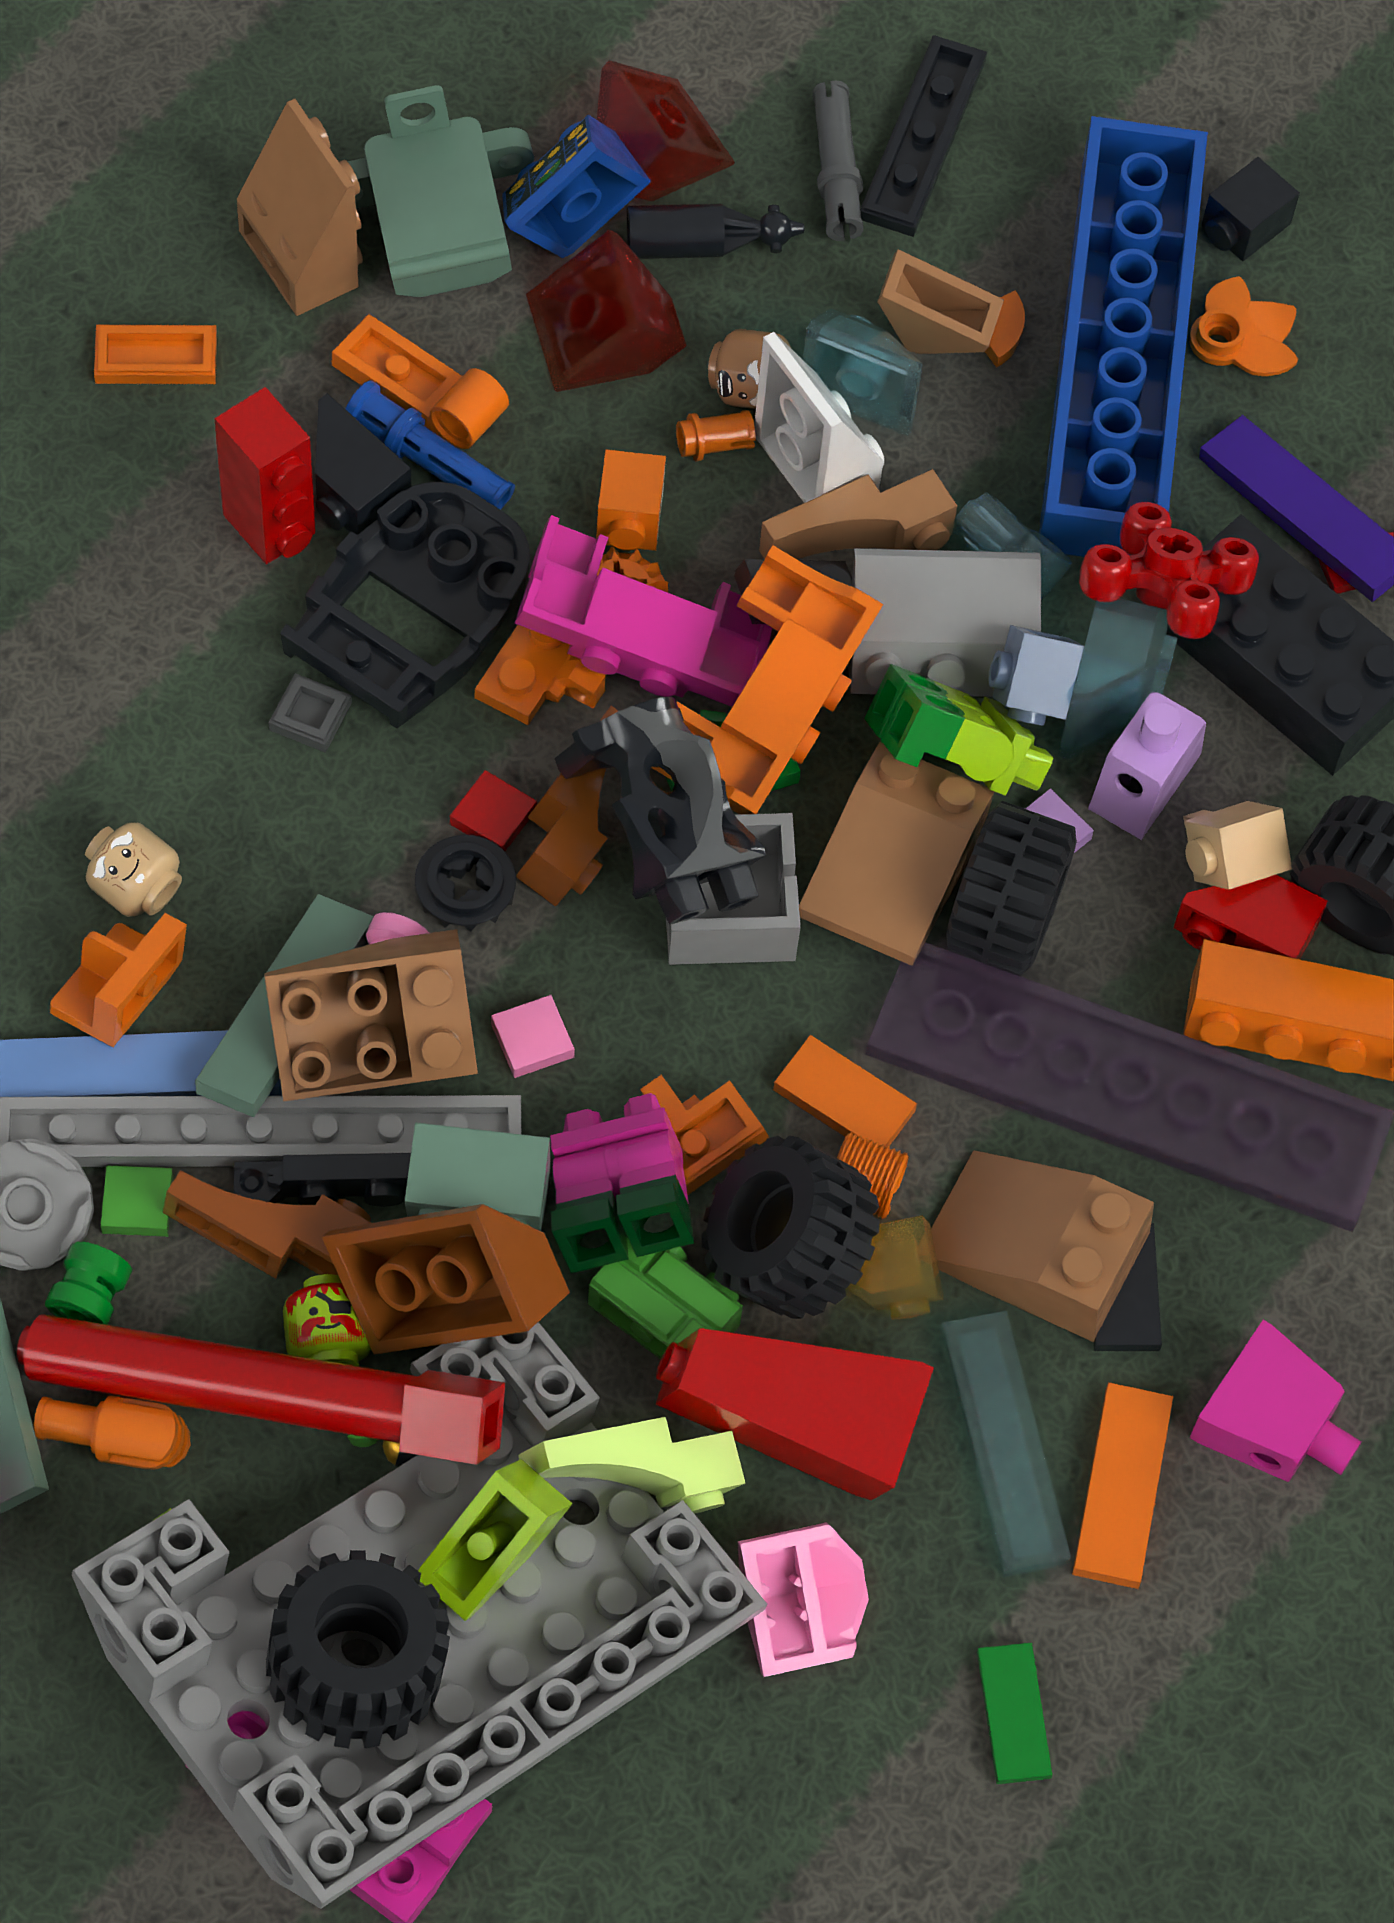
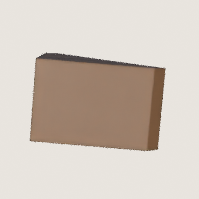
[878,249,1004,354]

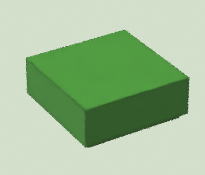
[101,1165,173,1237]

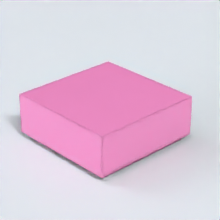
[491,995,575,1078]

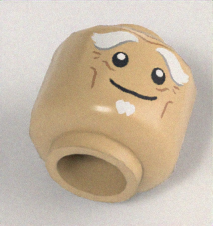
[85,822,182,917]

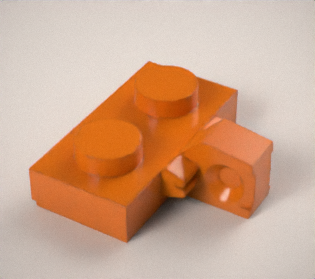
[475,625,606,725]
[640,1075,770,1195]

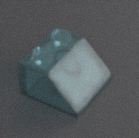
[1058,598,1177,759]

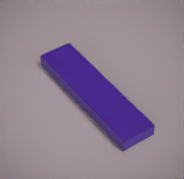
[1199,415,1394,602]

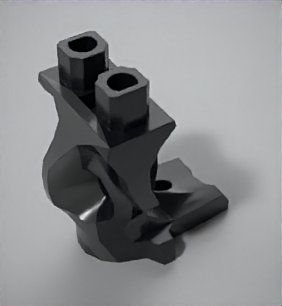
[554,697,766,925]

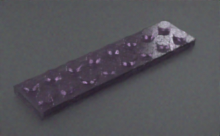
[865,942,1394,1232]

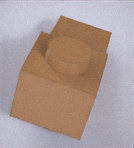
[759,469,957,559]

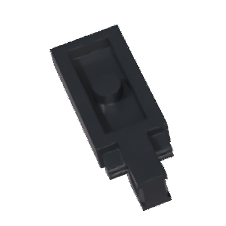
[234,1153,411,1207]

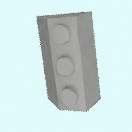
[848,549,1041,697]

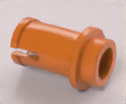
[676,410,756,461]

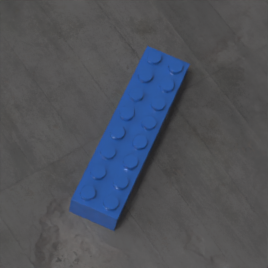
[1037,116,1208,557]

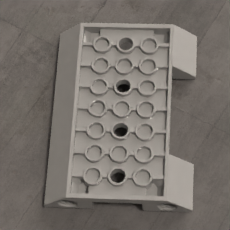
[72,1322,768,1909]

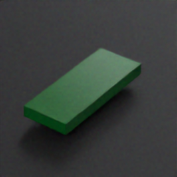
[977,1643,1052,1784]

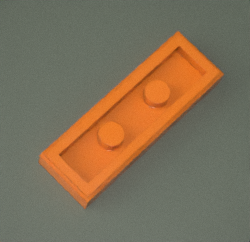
[1072,1382,1173,1589]

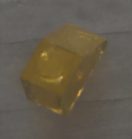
[846,1215,944,1320]

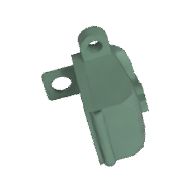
[347,85,534,297]

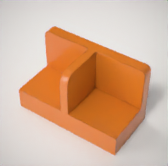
[50,913,187,1047]

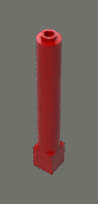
[17,1314,505,1465]

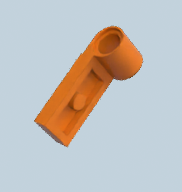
[332,314,509,449]

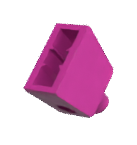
[1190,1319,1362,1482]

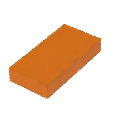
[94,325,217,384]
[773,1035,917,1147]

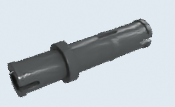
[812,80,864,241]

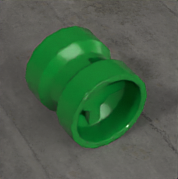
[45,1241,132,1325]

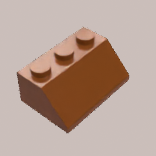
[322,1204,570,1355]

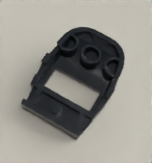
[280,482,530,729]

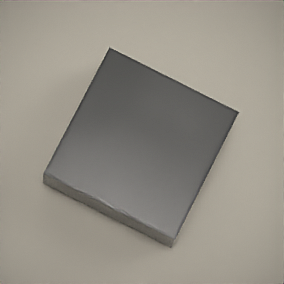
[268,673,352,753]

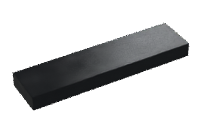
[860,35,987,237]

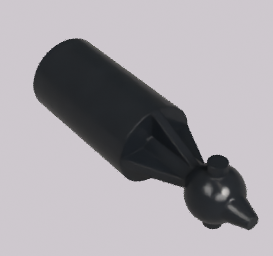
[627,204,805,259]

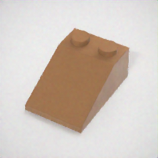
[799,742,994,966]
[916,1150,1154,1342]

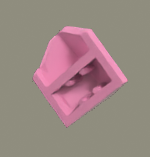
[738,1523,869,1677]

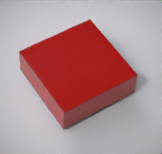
[450,770,537,851]

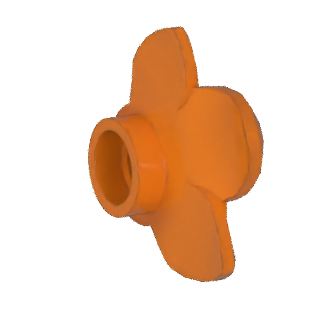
[1189,276,1298,376]

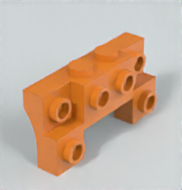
[651,545,884,814]

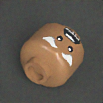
[708,329,792,409]

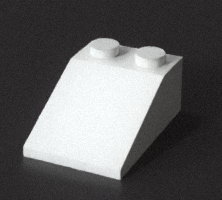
[754,332,884,503]

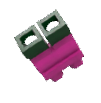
[550,1093,694,1273]

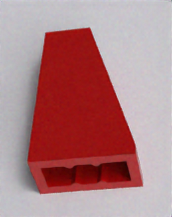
[656,1328,934,1501]

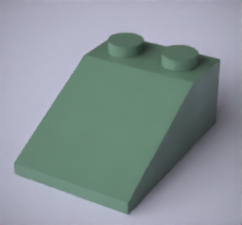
[405,1122,551,1231]

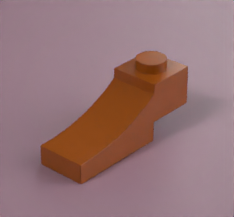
[516,705,618,907]
[163,1170,371,1279]

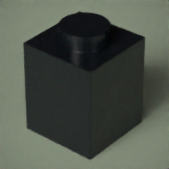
[1202,157,1300,261]

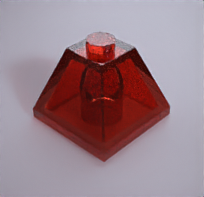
[597,60,735,201]
[526,230,687,392]

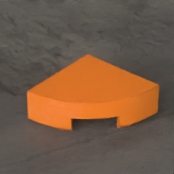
[985,290,1025,368]

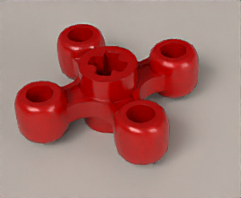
[1079,502,1259,639]

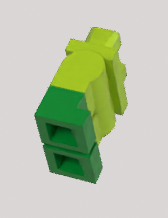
[864,664,1053,796]

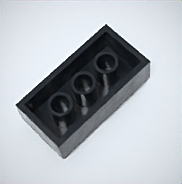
[1150,514,1394,776]

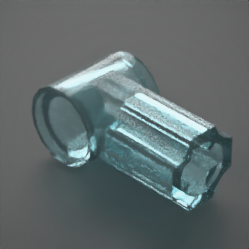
[953,492,1072,602]

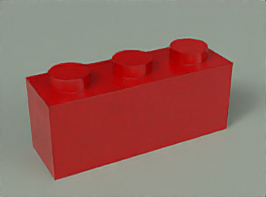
[214,387,316,565]

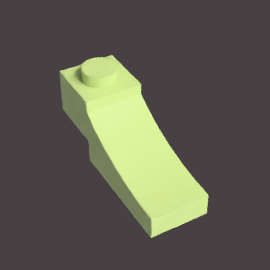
[518,1417,745,1514]

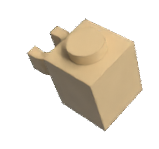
[1183,801,1292,890]

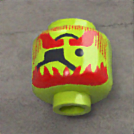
[283,1274,371,1366]

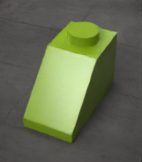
[418,1459,573,1621]

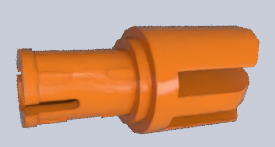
[34,1395,191,1469]

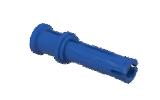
[345,380,515,510]

